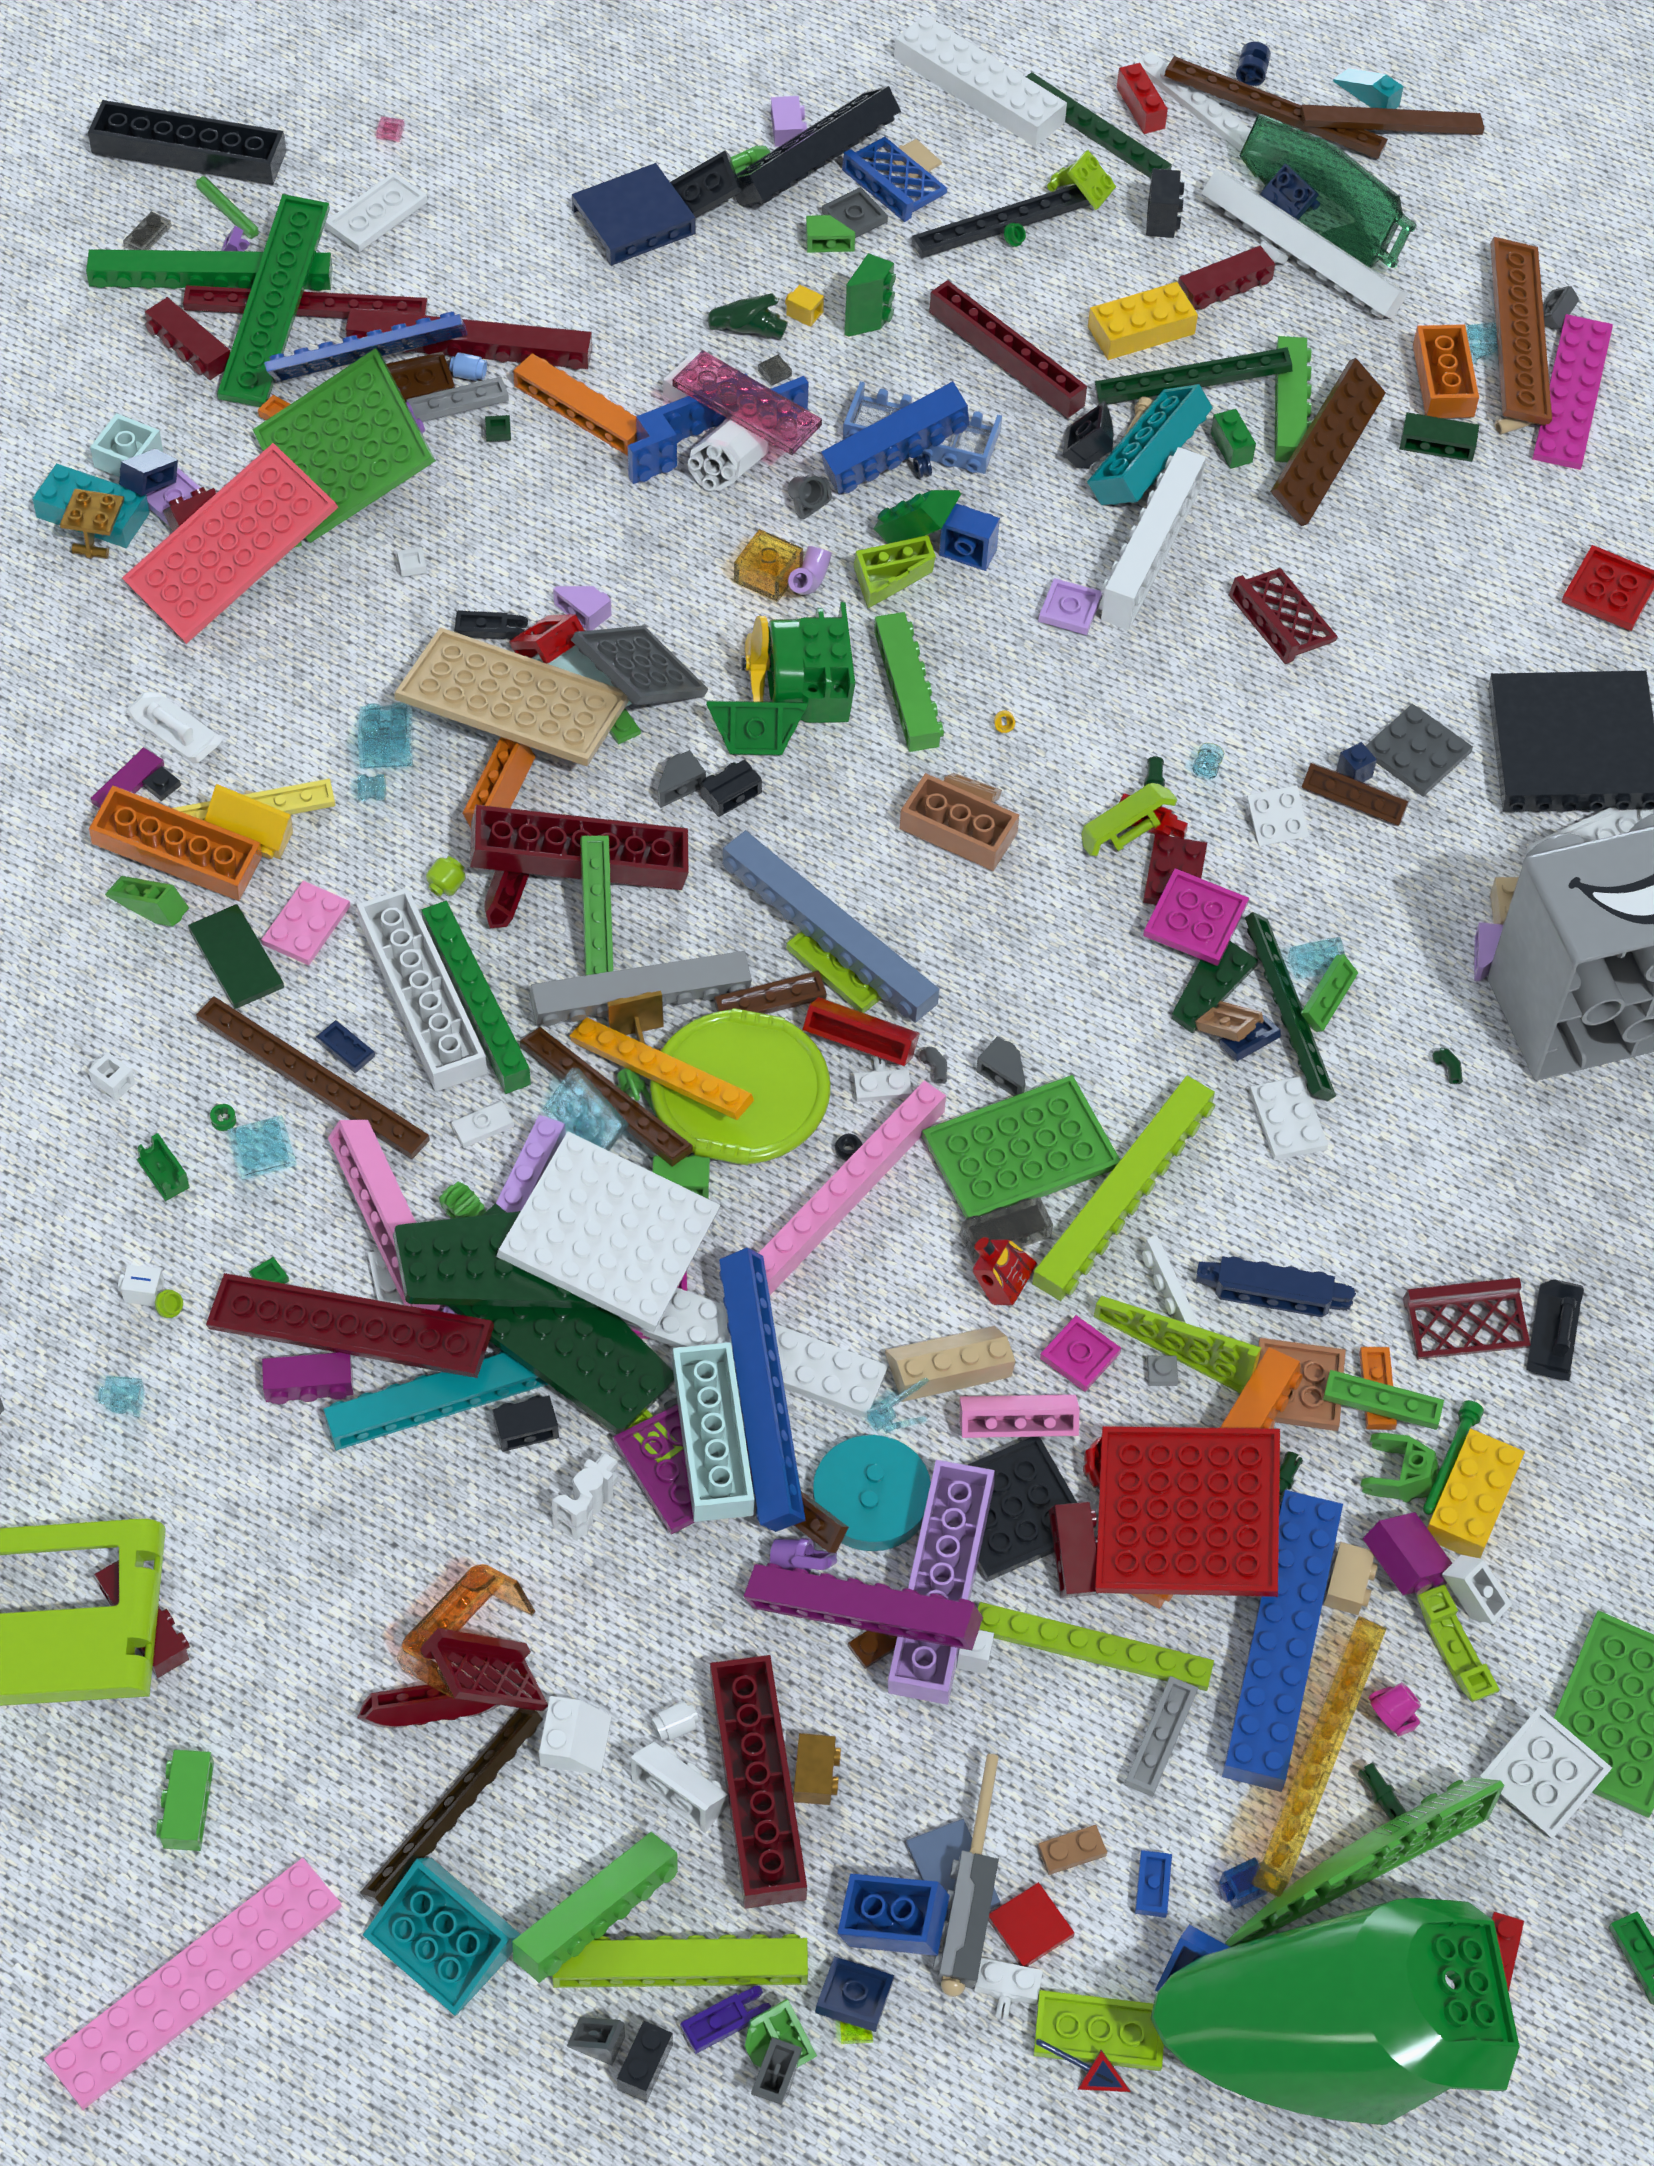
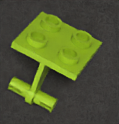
[1047,150,1116,210]

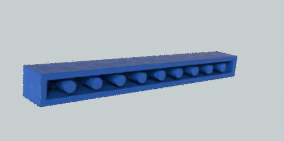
[719,1247,806,1532]

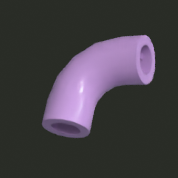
[788,546,832,595]

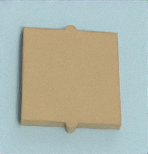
[892,139,942,178]

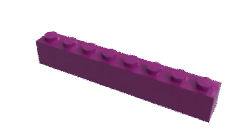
[744,1563,983,1651]

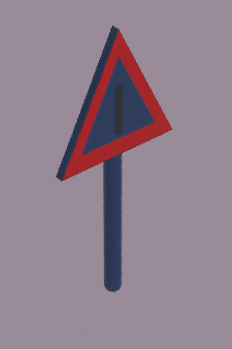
[1036,2039,1131,2092]

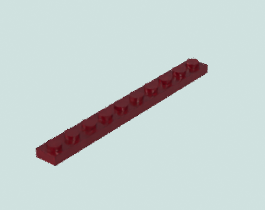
[183,286,428,318]

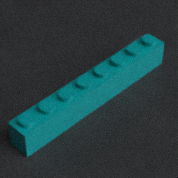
[323,1351,549,1451]

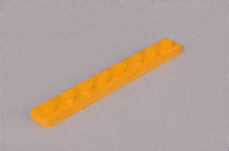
[569,1017,754,1120]

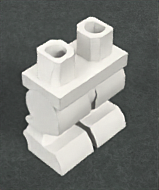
[552,1453,618,1541]

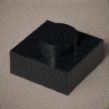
[142,766,181,801]

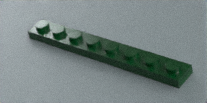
[1026,72,1172,179]
[1095,347,1293,404]
[1245,912,1336,1101]

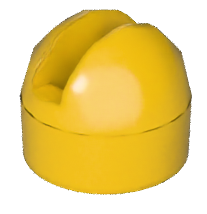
[994,710,1015,733]

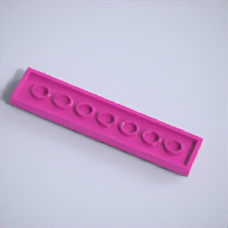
[1532,314,1613,470]

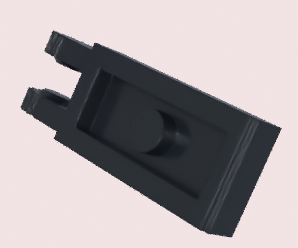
[454,610,528,640]

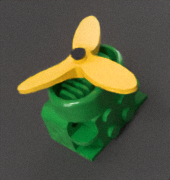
[741,602,855,723]

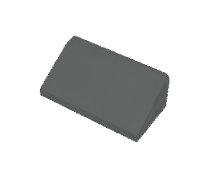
[1543,286,1579,329]

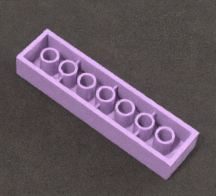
[888,1460,995,1705]

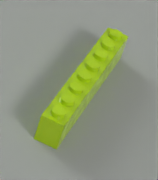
[552,1934,808,1988]

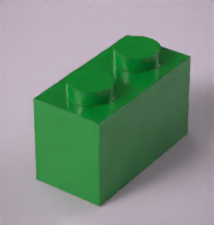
[1210,409,1256,469]

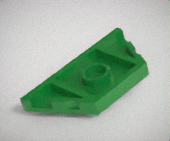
[706,700,807,755]

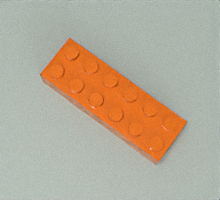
[89,785,262,901]

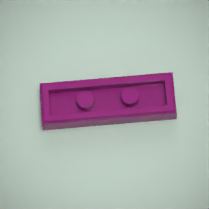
[91,747,164,808]

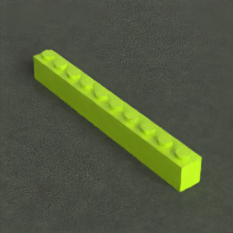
[1032,1075,1215,1302]

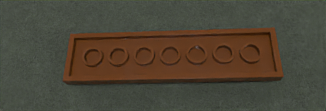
[1270,358,1386,526]

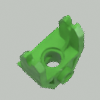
[1361,1433,1440,1503]

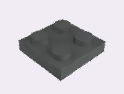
[822,187,888,238]

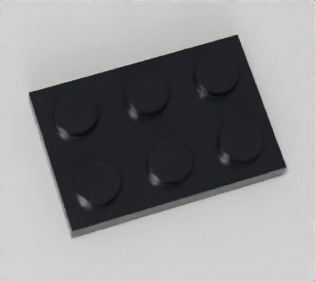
[670,150,742,218]

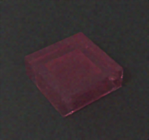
[376,116,405,142]

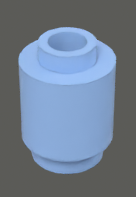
[449,352,487,381]

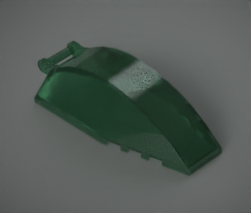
[1239,114,1417,268]

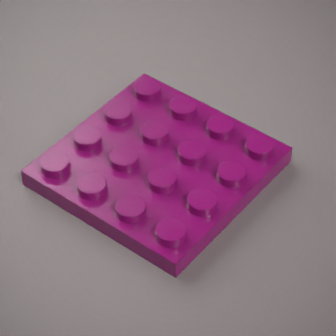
[613,1404,753,1535]

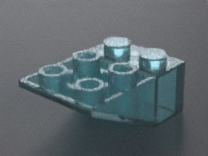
[358,702,413,768]

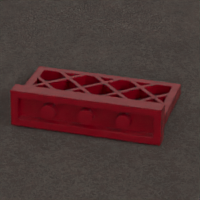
[1228,568,1338,665]
[1403,1277,1531,1360]
[420,1628,548,1711]

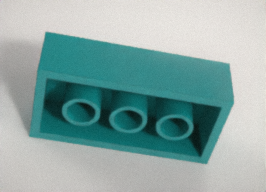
[32,463,150,548]

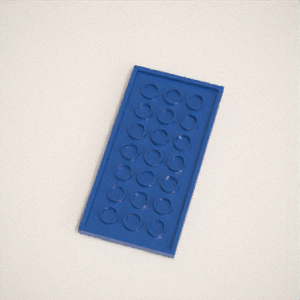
[264,312,468,382]

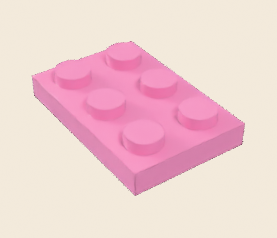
[261,881,350,965]

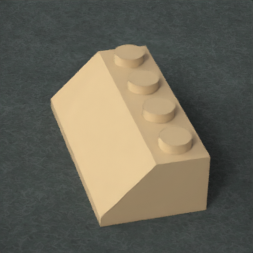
[885,1326,1015,1402]

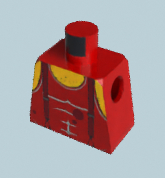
[973,1237,1037,1305]

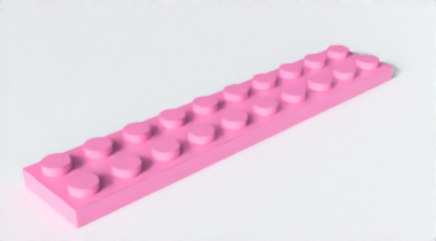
[44,1858,342,2110]

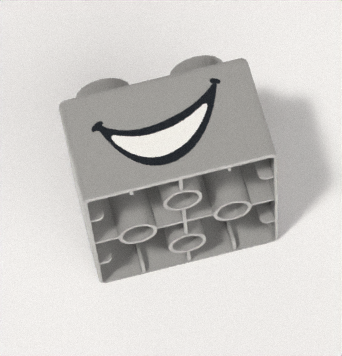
[1488,813,1654,1080]

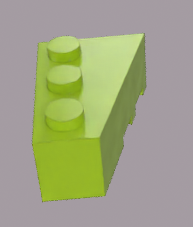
[853,535,936,608]

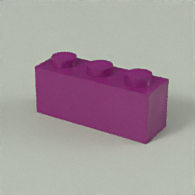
[262,1352,354,1405]

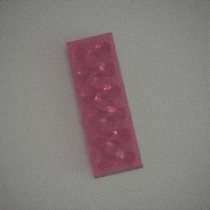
[672,350,822,455]

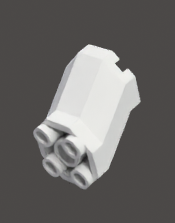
[688,410,771,491]

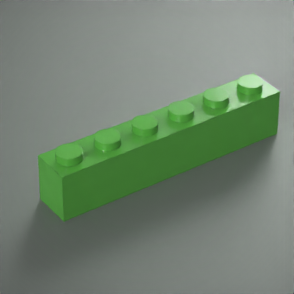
[1274,336,1312,462]
[874,612,944,752]
[512,1831,678,1983]

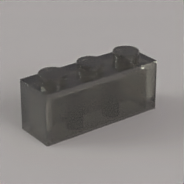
[960,1197,1053,1263]

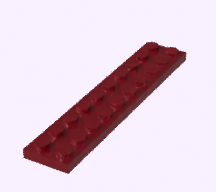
[206,1273,494,1378]

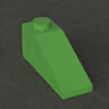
[105,876,189,927]

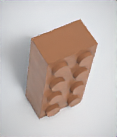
[899,773,1020,871]

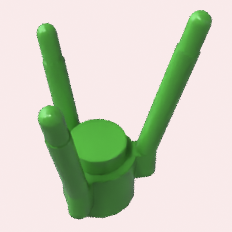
[616,1068,658,1131]

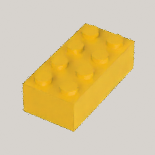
[1088,282,1198,360]
[1427,1428,1525,1558]

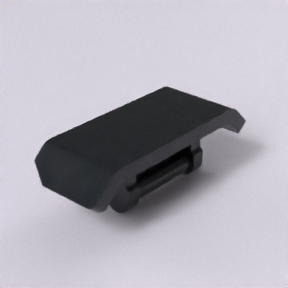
[1526,1279,1584,1381]

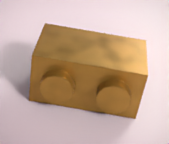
[793,1733,841,1805]

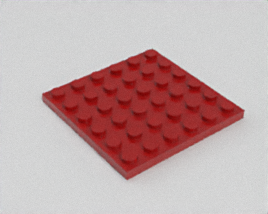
[1095,1426,1280,1597]

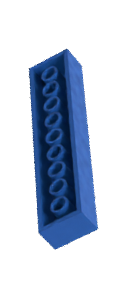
[1222,1490,1343,1792]

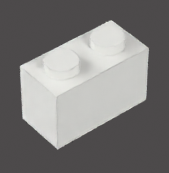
[1442,1555,1512,1624]

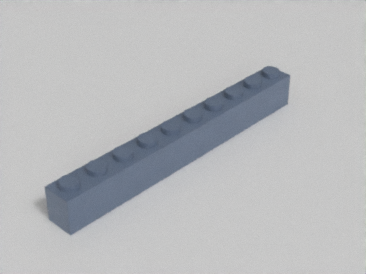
[722,830,940,1023]

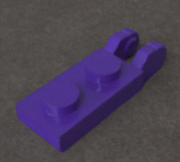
[680,1985,771,2054]

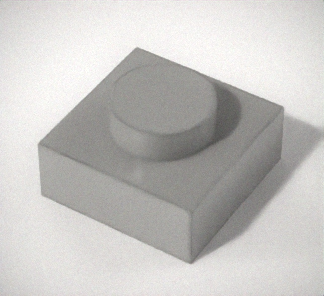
[1147,1356,1178,1386]

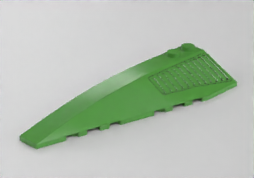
[1225,1777,1504,1947]

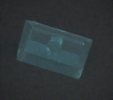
[1288,937,1345,980]

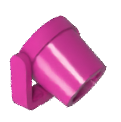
[1368,1682,1422,1737]

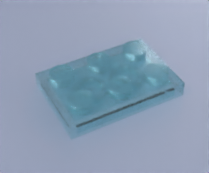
[542,1068,629,1151]

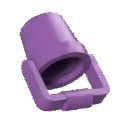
[770,1538,837,1573]

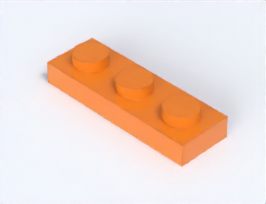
[1359,1347,1397,1430]

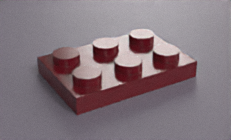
[1143,834,1208,905]

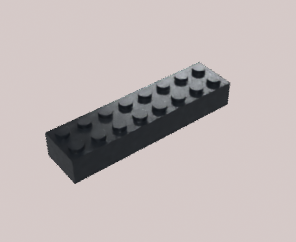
[735,86,901,207]
[88,100,287,185]

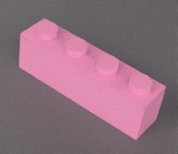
[959,1395,1080,1438]

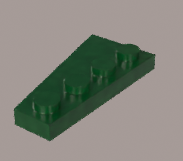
[1171,941,1259,1034]

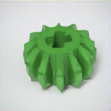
[439,1182,486,1219]

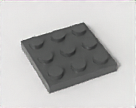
[1366,703,1473,797]

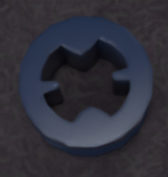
[913,454,932,479]

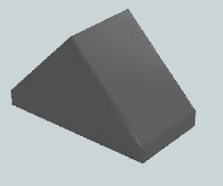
[567,2017,625,2066]
[751,2037,802,2105]

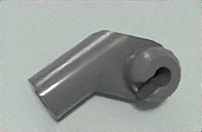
[919,1046,947,1084]

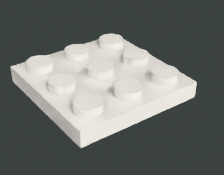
[1480,1706,1612,1839]

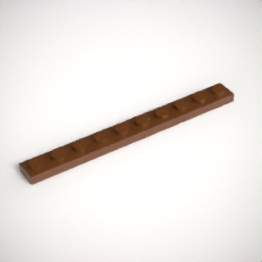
[1164,56,1388,159]
[196,996,430,1160]

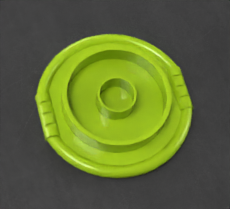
[650,1008,831,1166]

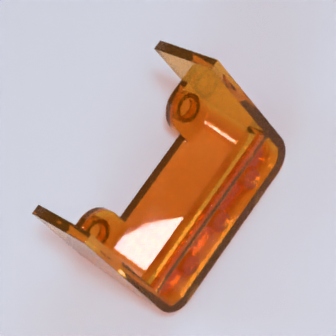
[397,1564,536,1699]

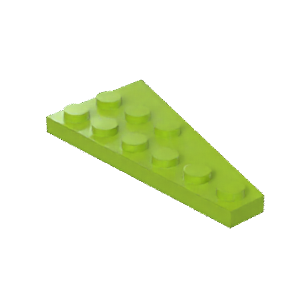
[1094,1295,1261,1394]

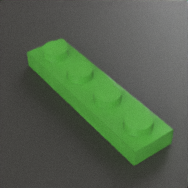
[1323,1370,1444,1430]

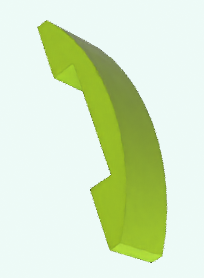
[1417,1584,1500,1703]

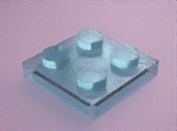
[228,1115,297,1180]

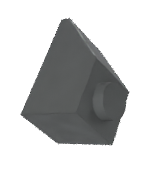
[658,750,706,808]
[976,1036,1026,1096]

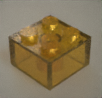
[734,529,803,602]

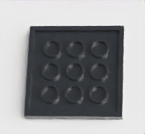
[968,1437,1077,1582]

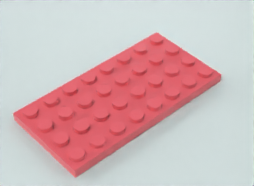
[122,443,338,644]

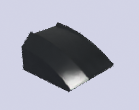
[1063,401,1114,469]

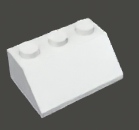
[631,1742,728,1833]

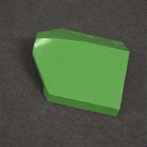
[744,1999,817,2068]

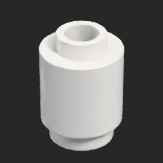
[651,1701,699,1741]

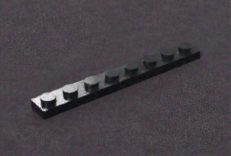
[912,184,1091,258]

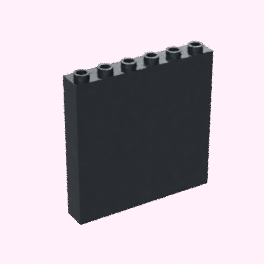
[1488,670,1654,812]

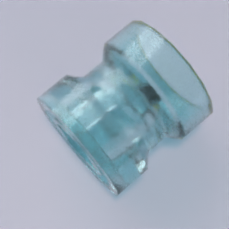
[1192,743,1225,779]
[357,774,386,801]

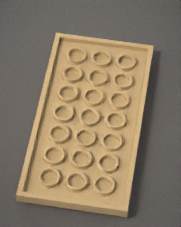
[395,627,629,766]

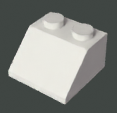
[539,1696,612,1775]

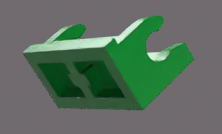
[137,1133,190,1201]

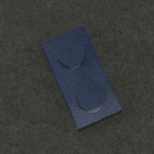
[1220,1015,1281,1062]

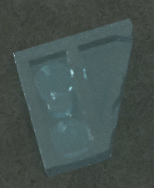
[1465,322,1498,365]

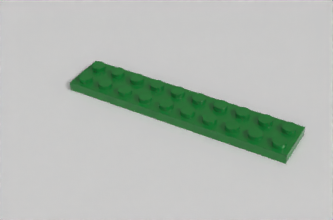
[217,194,330,407]

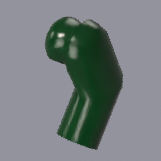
[1432,1047,1463,1084]

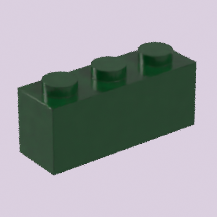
[1399,412,1480,462]

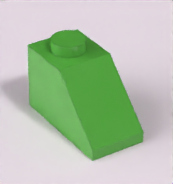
[806,215,855,253]

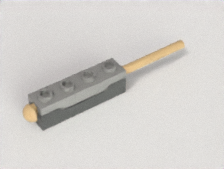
[933,1754,999,1997]

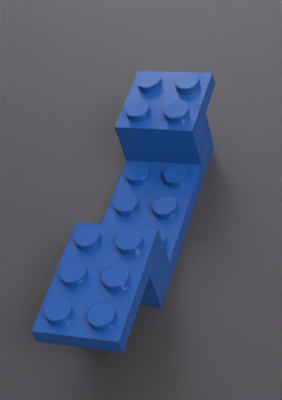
[628,373,809,484]

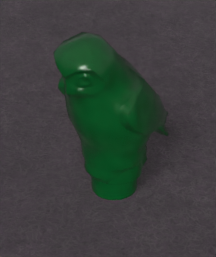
[707,293,788,340]

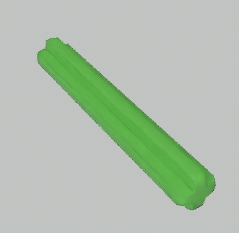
[196,176,259,239]

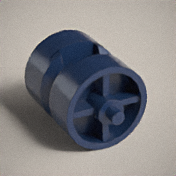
[1236,42,1271,86]

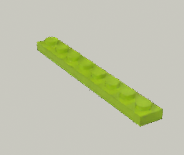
[978,1602,1214,1691]

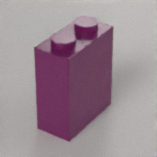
[1362,1512,1452,1596]

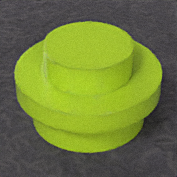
[155,1289,183,1318]

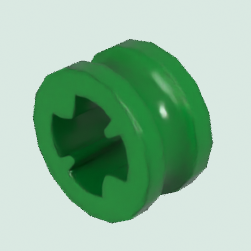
[210,1104,236,1131]

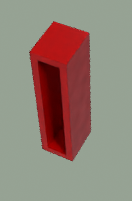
[802,997,920,1066]

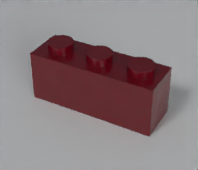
[1049,1502,1098,1599]

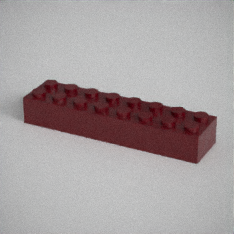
[470,805,689,890]
[710,1655,807,1909]

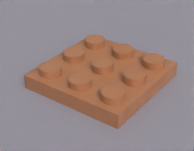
[1256,1338,1346,1431]

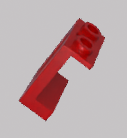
[509,614,585,664]

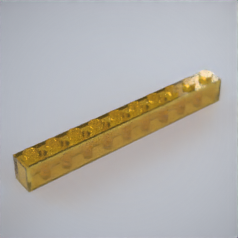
[1251,1616,1387,1897]

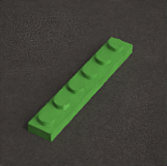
[580,836,614,976]

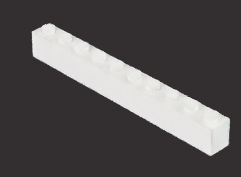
[1201,168,1408,319]

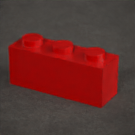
[1117,63,1168,134]

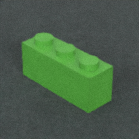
[156,1750,214,1851]

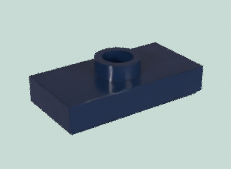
[316,1020,375,1074]

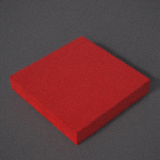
[988,1882,1075,1967]

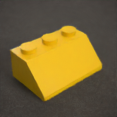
[205,784,293,859]

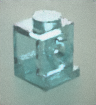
[98,1376,145,1417]

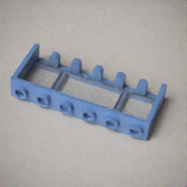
[843,381,1002,474]

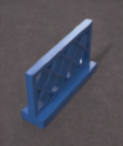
[842,136,948,222]

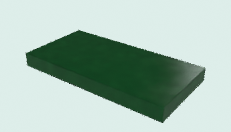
[188,904,284,1009]

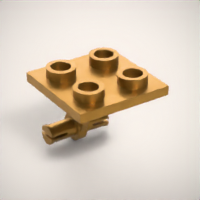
[60,489,124,559]
[607,991,664,1051]

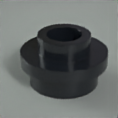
[835,1133,863,1161]

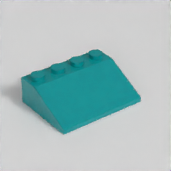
[363,1857,521,2016]

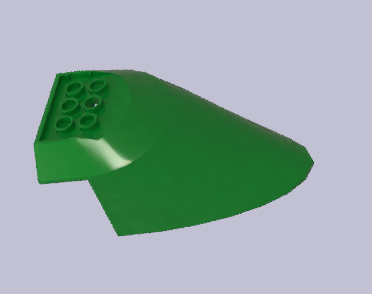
[1150,1898,1520,2125]

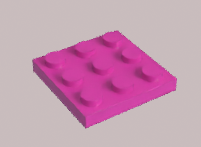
[1143,868,1249,966]

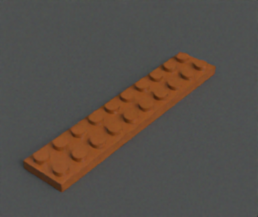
[1490,237,1552,425]

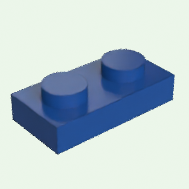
[1135,1850,1172,1918]

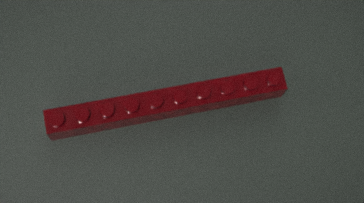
[345,308,592,369]

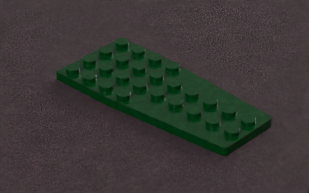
[447,1203,674,1434]
[393,1211,599,1308]

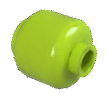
[426,856,466,897]

